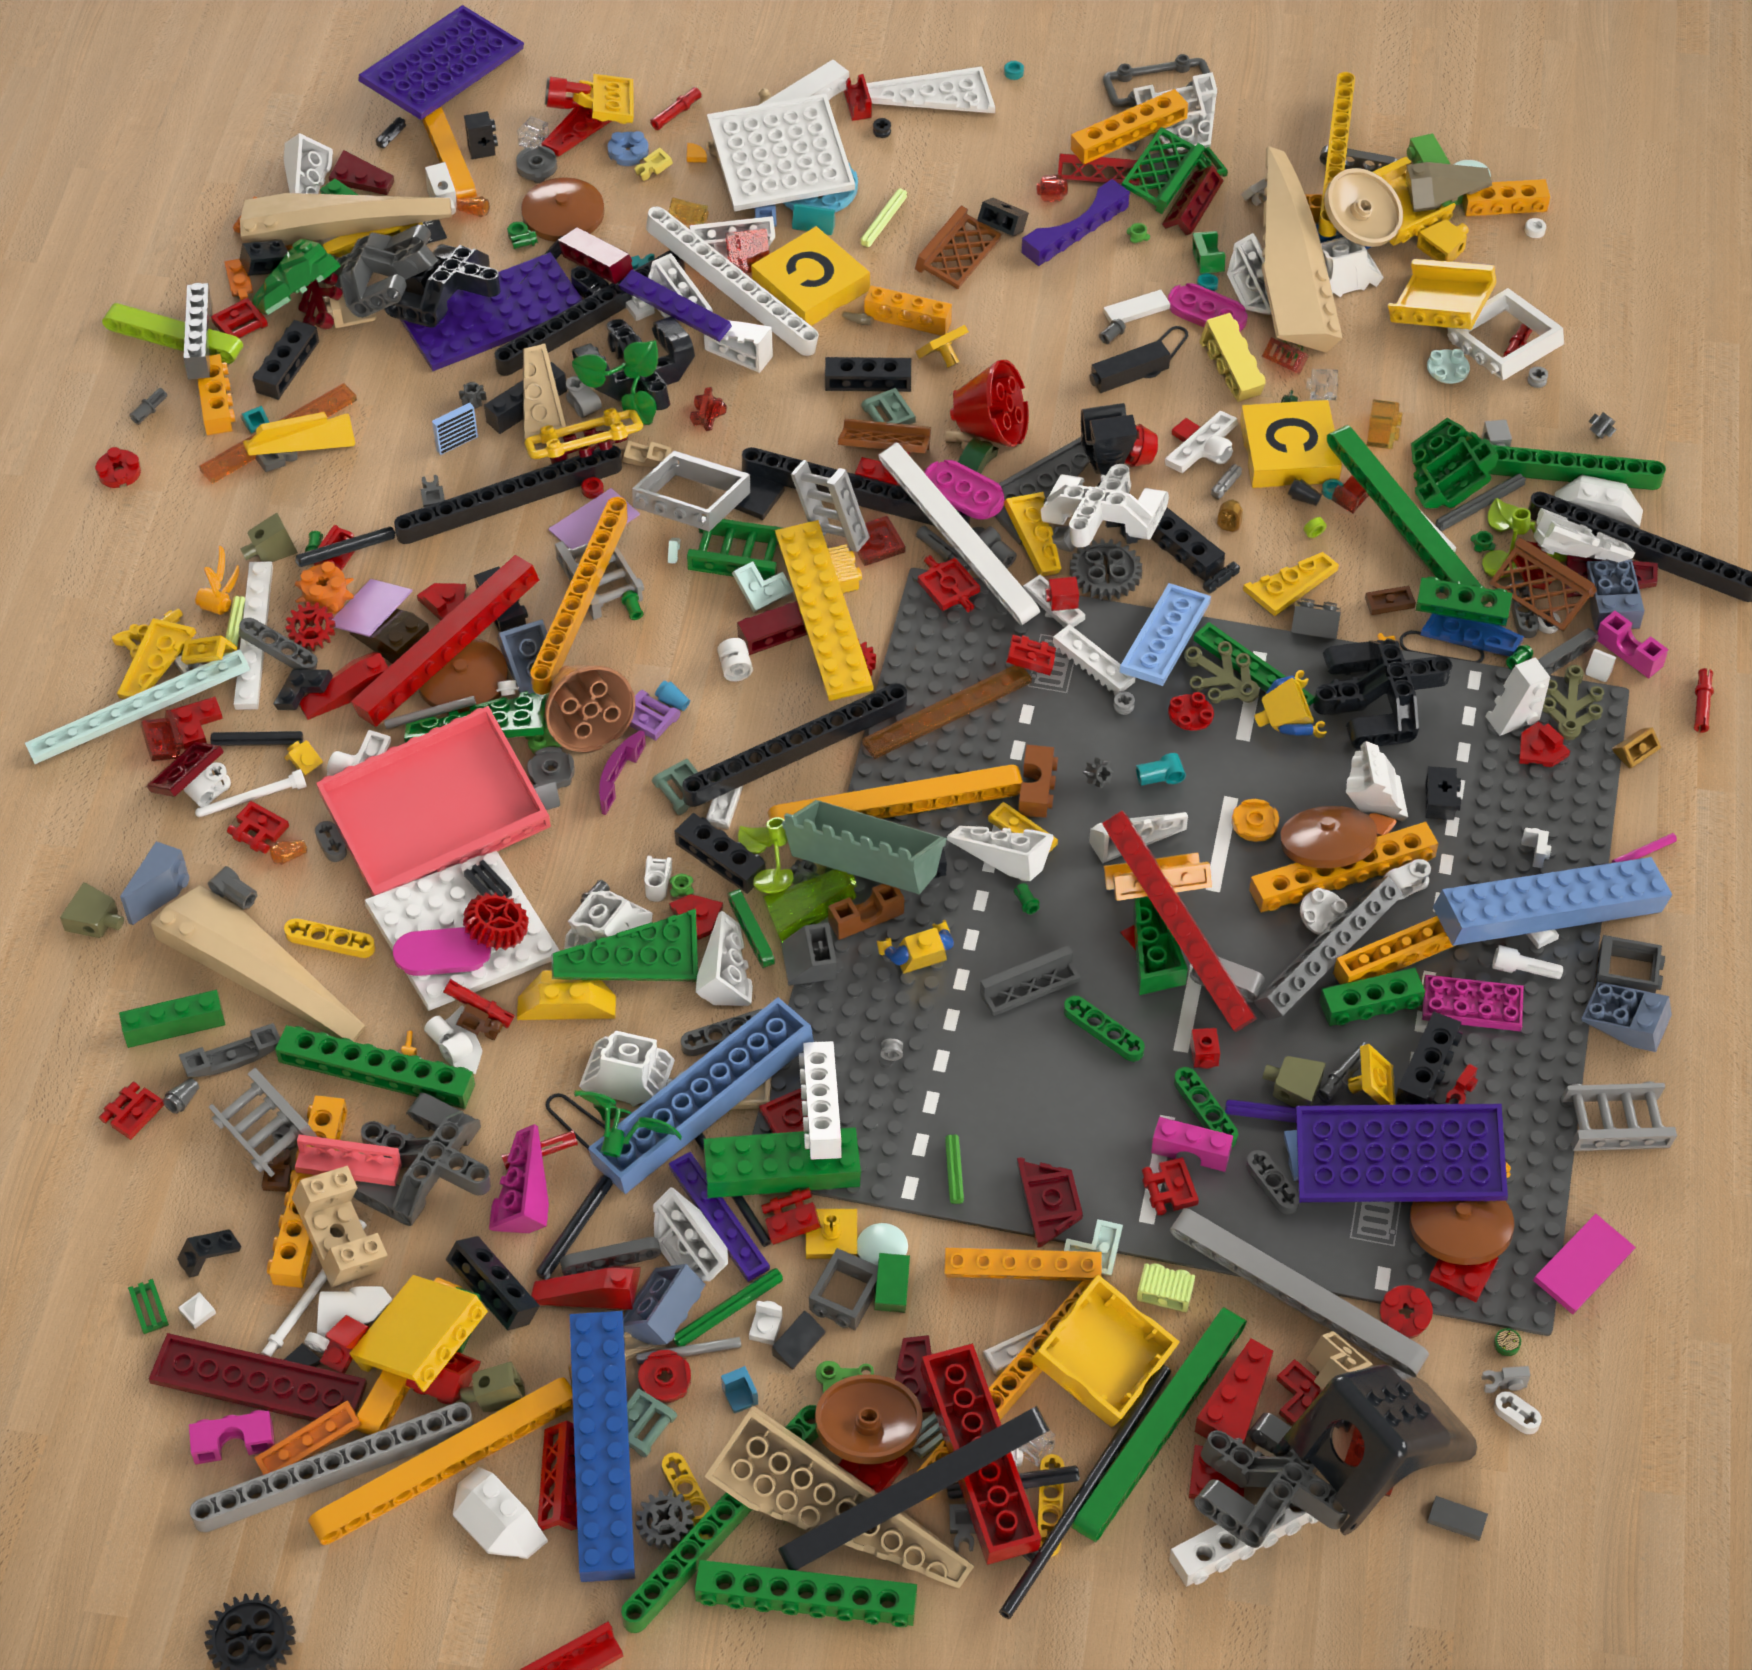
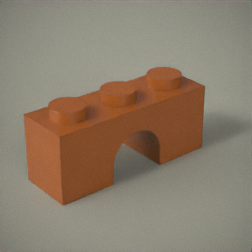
[1018,744,1058,818]
[828,884,904,940]

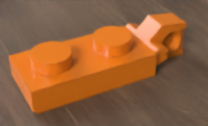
[224,258,253,301]

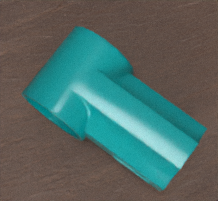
[1136,753,1186,786]

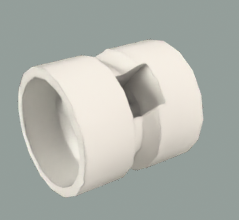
[717,638,753,682]

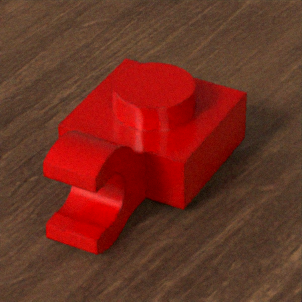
[1445,1064,1478,1104]

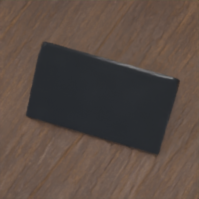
[772,1311,826,1370]

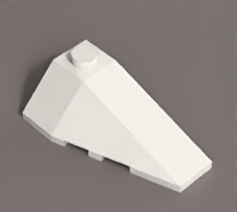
[284,133,333,194]
[1089,812,1188,863]

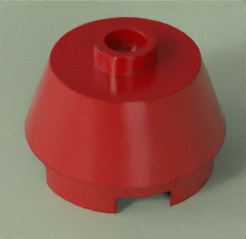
[1125,424,1158,467]

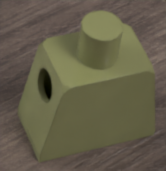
[240,513,298,562]
[60,882,124,938]
[1262,1056,1326,1108]
[460,1362,525,1412]

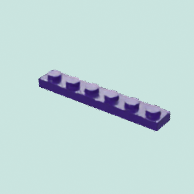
[619,270,732,342]
[669,1152,770,1282]

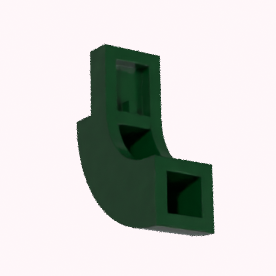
[958,438,999,474]

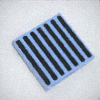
[432,403,478,455]

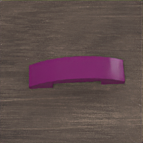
[599,730,646,815]

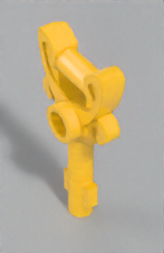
[112,608,183,661]

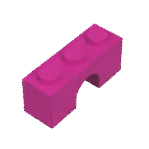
[1597,611,1669,679]
[1151,1117,1233,1172]
[189,1410,275,1465]

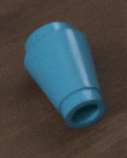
[655,680,691,711]

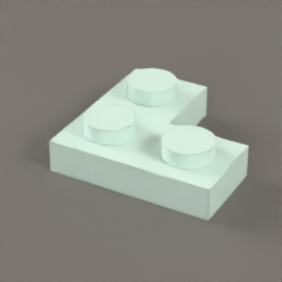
[732,562,793,613]
[1064,1219,1123,1276]

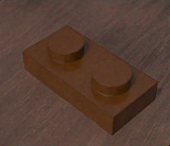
[1365,585,1416,616]

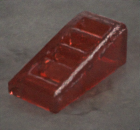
[1262,337,1309,375]

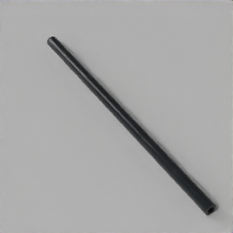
[999,1365,1171,1619]

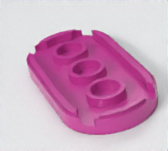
[1168,283,1248,332]
[924,460,1005,519]
[393,927,491,976]

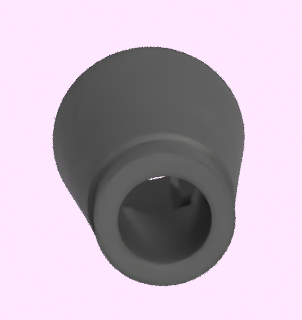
[163,1078,200,1114]

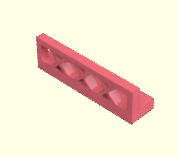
[295,1135,402,1186]

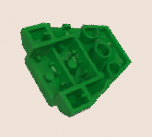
[252,239,341,315]
[1411,418,1499,508]

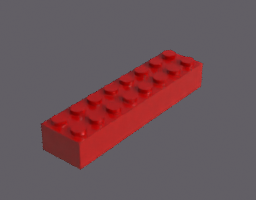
[920,1343,1042,1565]

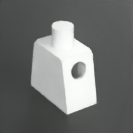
[425,162,457,215]

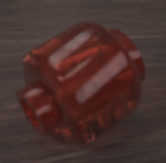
[1036,174,1068,202]

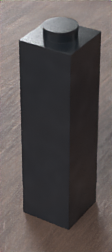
[1089,340,1170,393]

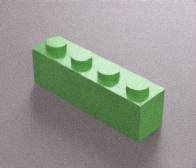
[1407,133,1464,207]

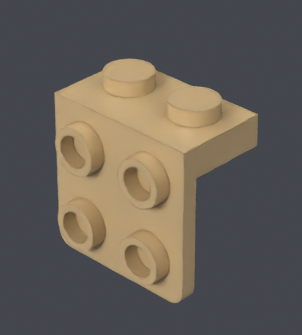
[324,283,377,328]

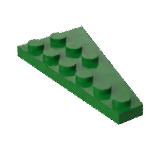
[404,691,549,743]
[551,909,698,982]

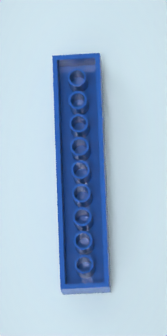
[570,1311,635,1582]

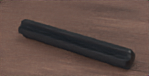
[210,731,304,746]

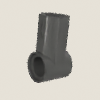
[208,866,258,909]

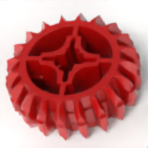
[463,892,529,951]

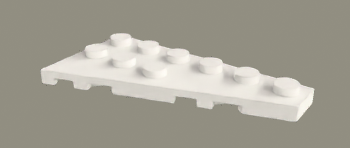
[866,67,995,113]

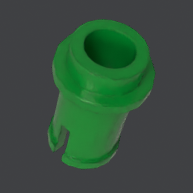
[511,230,538,249]
[305,531,323,552]
[621,590,644,620]
[1506,645,1533,670]
[1014,883,1040,915]

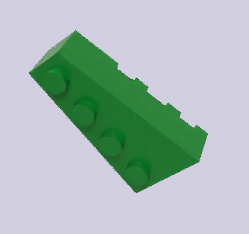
[1133,896,1188,995]

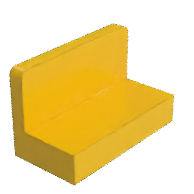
[181,635,237,665]

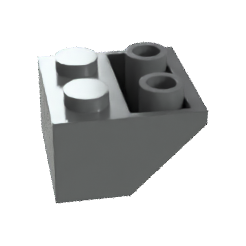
[1291,598,1341,639]
[781,922,837,986]

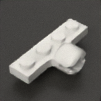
[1165,411,1238,473]
[327,730,391,776]

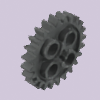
[1069,538,1143,601]

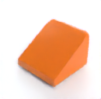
[1369,813,1397,837]

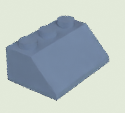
[623,1264,706,1346]

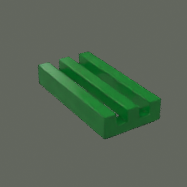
[1196,147,1228,177]
[128,1279,169,1334]

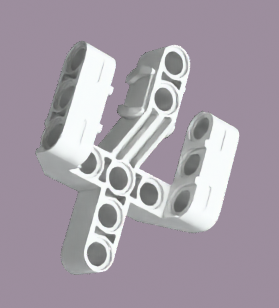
[1041,464,1169,547]

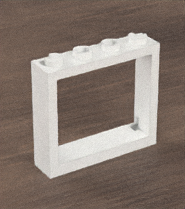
[1447,288,1564,380]

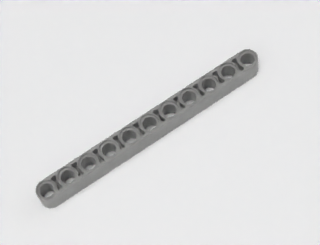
[1170,1208,1429,1376]
[190,1402,474,1532]

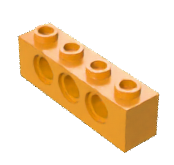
[1462,179,1550,216]
[864,285,952,336]
[198,354,236,435]

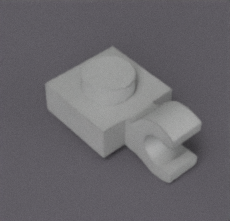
[1481,1366,1530,1393]

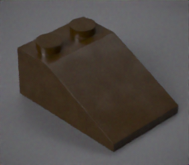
[350,608,429,664]

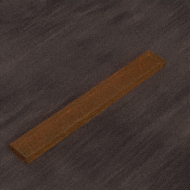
[199,383,357,484]
[862,665,1032,760]

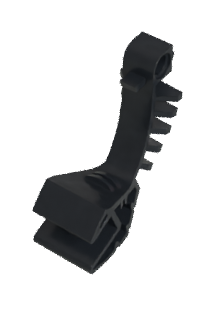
[1080,403,1141,544]

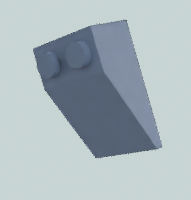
[497,619,547,694]
[120,841,190,925]

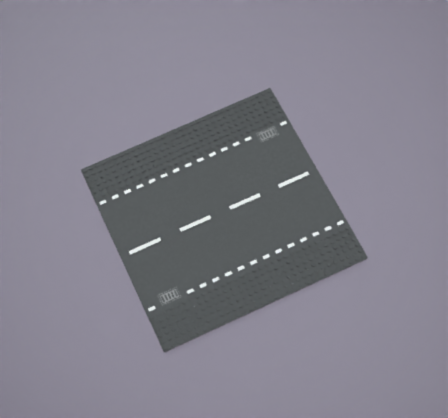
[752,568,1629,1336]

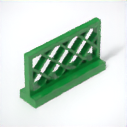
[1121,127,1205,214]

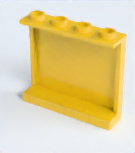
[1373,157,1456,246]
[1388,259,1497,330]
[349,1275,488,1392]

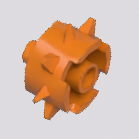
[295,561,354,614]

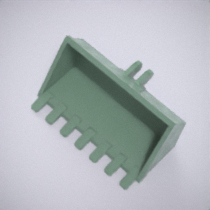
[782,800,947,894]

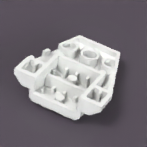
[1133,72,1217,155]
[1534,508,1635,562]

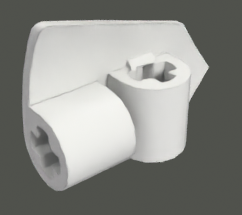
[424,1005,482,1074]
[317,1286,392,1338]

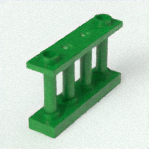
[687,516,782,581]

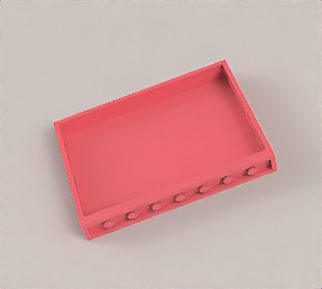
[316,706,551,896]

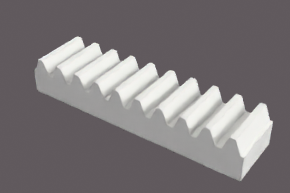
[1053,624,1135,695]

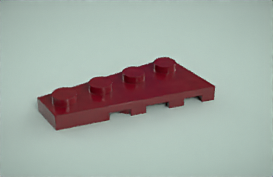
[1565,555,1658,598]

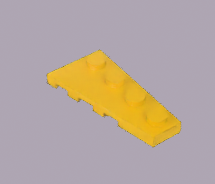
[1004,492,1061,576]
[1243,552,1339,616]
[117,618,197,699]

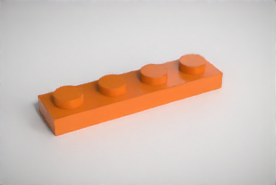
[254,1401,362,1475]

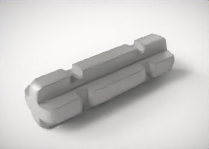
[1211,464,1242,499]

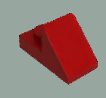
[320,1315,369,1374]

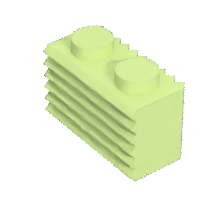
[1136,1263,1195,1313]

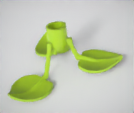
[1482,498,1572,578]
[738,817,794,893]

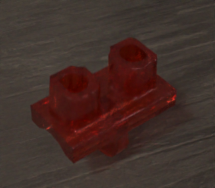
[690,387,727,431]

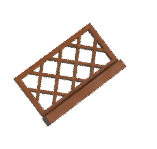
[915,205,1002,289]
[838,418,931,453]
[1489,537,1597,632]

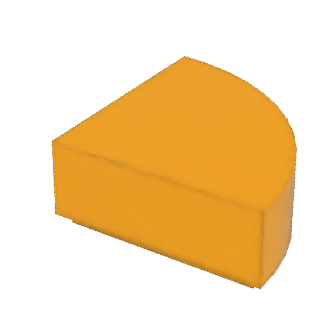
[687,143,707,163]

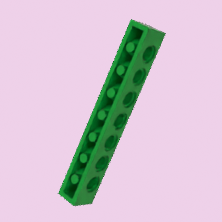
[275,1025,475,1109]
[695,1560,917,1628]

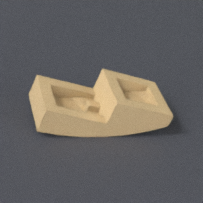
[622,440,672,467]

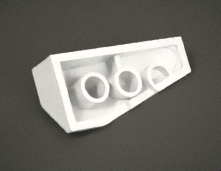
[947,826,1053,881]
[696,911,753,1006]

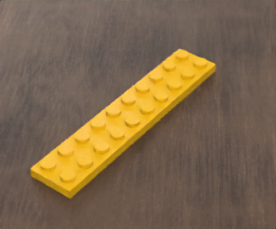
[775,520,874,701]

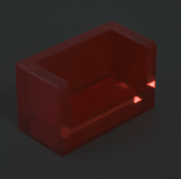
[1331,475,1369,514]

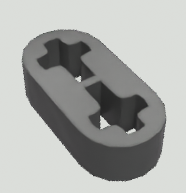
[315,821,347,862]

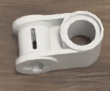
[184,762,231,807]
[644,856,672,902]
[1383,859,1431,900]

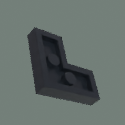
[273,669,333,710]

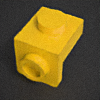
[284,740,323,777]

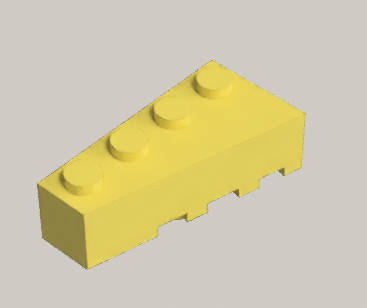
[1199,313,1266,402]

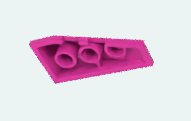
[489,1124,549,1233]

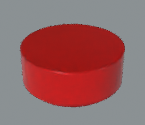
[581,477,604,499]

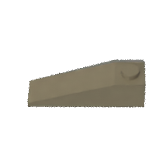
[1406,162,1492,212]

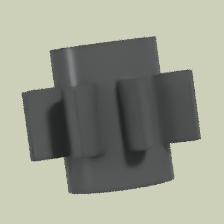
[459,382,487,409]
[1589,412,1617,439]
[1083,757,1114,788]
[790,860,820,888]

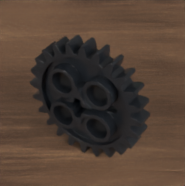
[204,1593,296,1670]

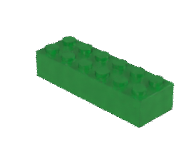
[704,1127,861,1198]

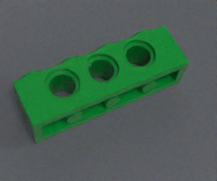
[1415,576,1513,626]
[1320,968,1425,1026]

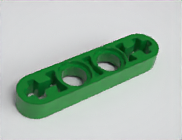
[727,889,775,968]
[1064,996,1145,1062]
[1174,1067,1238,1148]

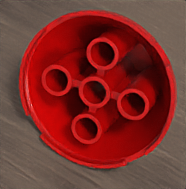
[950,360,1029,447]

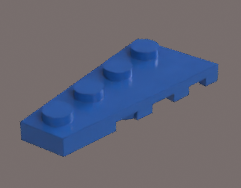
[1420,614,1524,657]

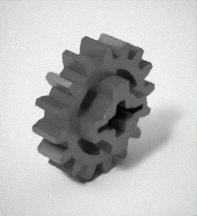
[636,1490,695,1550]

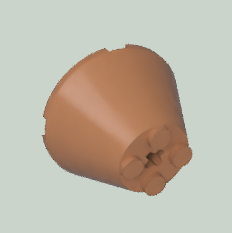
[545,665,635,752]

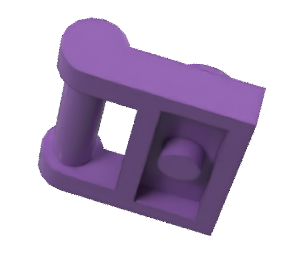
[629,690,681,741]

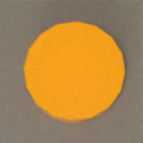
[1231,799,1280,842]

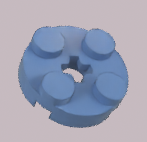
[608,131,649,166]

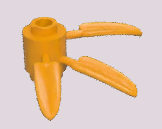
[195,546,239,615]

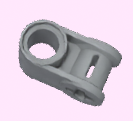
[566,376,602,418]

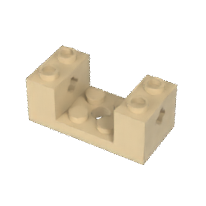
[292,1166,388,1288]

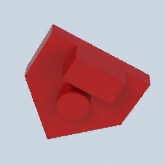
[417,583,467,620]
[1519,721,1571,767]
[669,894,723,940]

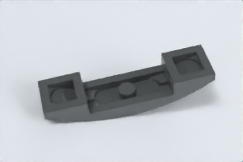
[179,1023,280,1077]

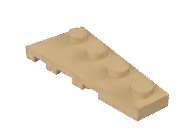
[523,344,566,439]

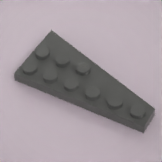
[995,437,1090,545]

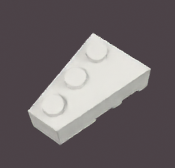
[704,320,773,373]
[1485,657,1550,736]

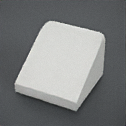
[1585,649,1616,682]

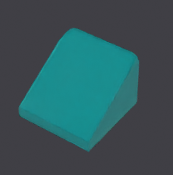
[241,405,270,434]

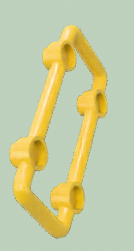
[524,408,643,459]

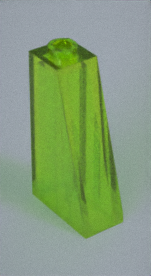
[764,869,858,942]

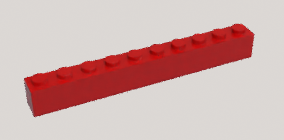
[351,555,540,727]
[1102,810,1257,1032]

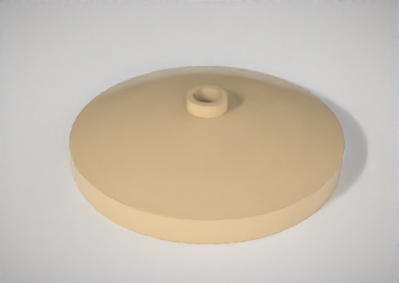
[1324,168,1403,247]

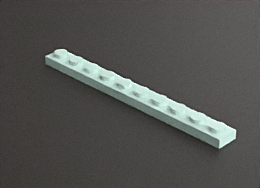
[25,649,250,764]

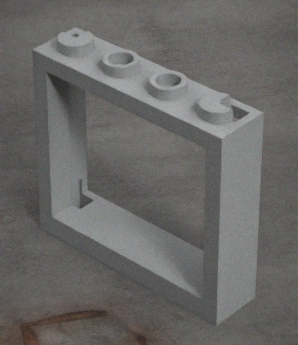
[632,451,750,532]

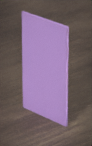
[548,488,640,549]

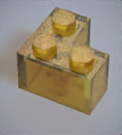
[668,197,709,229]
[1366,399,1403,449]

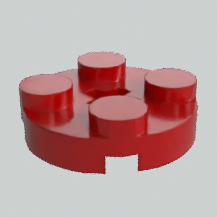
[95,447,141,488]
[1379,1285,1433,1339]
[638,1350,691,1403]

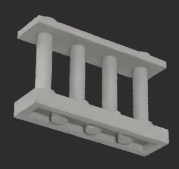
[791,460,870,552]
[555,541,644,620]
[209,1068,318,1177]
[1561,1081,1677,1151]

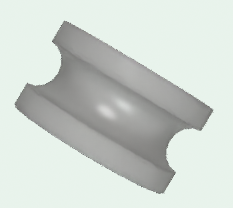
[1527,366,1548,388]
[1113,691,1135,715]
[881,1038,903,1061]

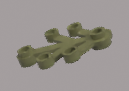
[1184,641,1259,704]
[1542,665,1604,740]

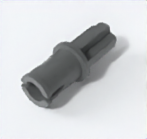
[129,388,167,425]

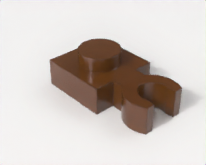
[456,1004,503,1040]
[261,1149,292,1192]

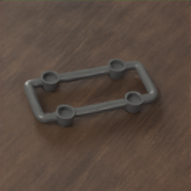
[1103,54,1211,108]

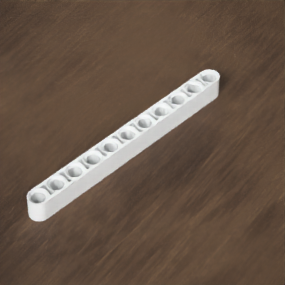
[646,207,819,356]
[878,442,1040,626]

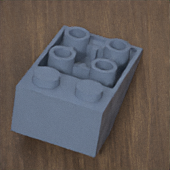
[1587,559,1645,631]
[1581,982,1672,1052]

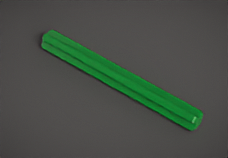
[673,1268,783,1347]

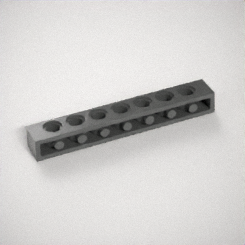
[1253,876,1404,1020]

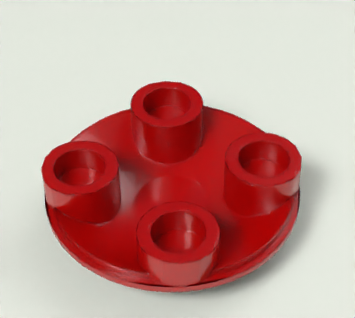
[1168,692,1214,731]

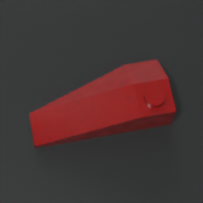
[299,651,388,720]
[531,1266,641,1310]

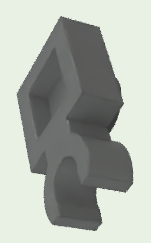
[256,451,298,472]
[420,475,445,507]
[949,1504,976,1552]

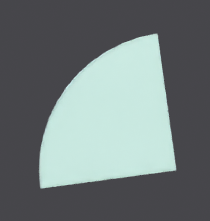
[668,538,681,563]

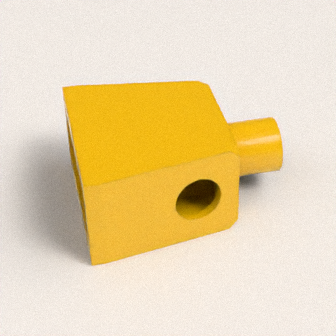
[1417,220,1469,262]

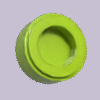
[1303,517,1327,538]

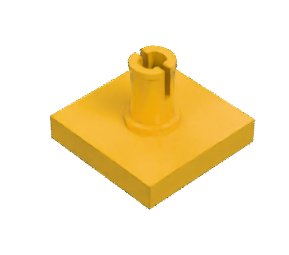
[915,325,969,368]
[1348,1044,1396,1105]
[806,1209,857,1259]

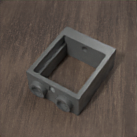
[1595,935,1665,993]
[809,1248,878,1330]

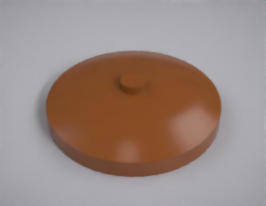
[521,177,605,242]
[418,638,508,714]
[1281,806,1377,868]
[1409,1201,1514,1265]
[815,1374,923,1464]

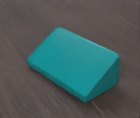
[792,204,835,235]

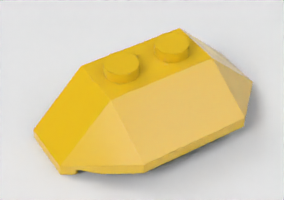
[517,971,616,1020]

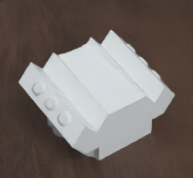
[1321,237,1384,297]
[1346,741,1408,822]
[564,891,653,949]
[579,1031,675,1107]

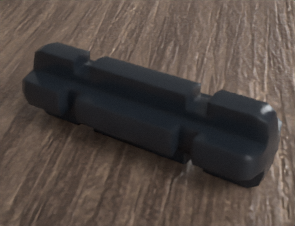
[376,117,406,148]
[1203,561,1240,593]

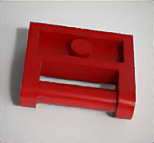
[211,298,268,338]

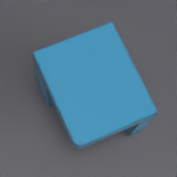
[721,1366,758,1413]

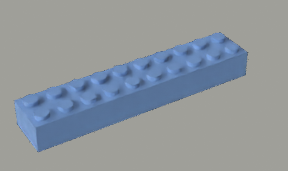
[1433,857,1673,946]
[588,997,814,1194]

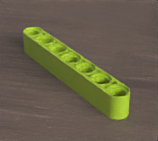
[102,303,243,364]

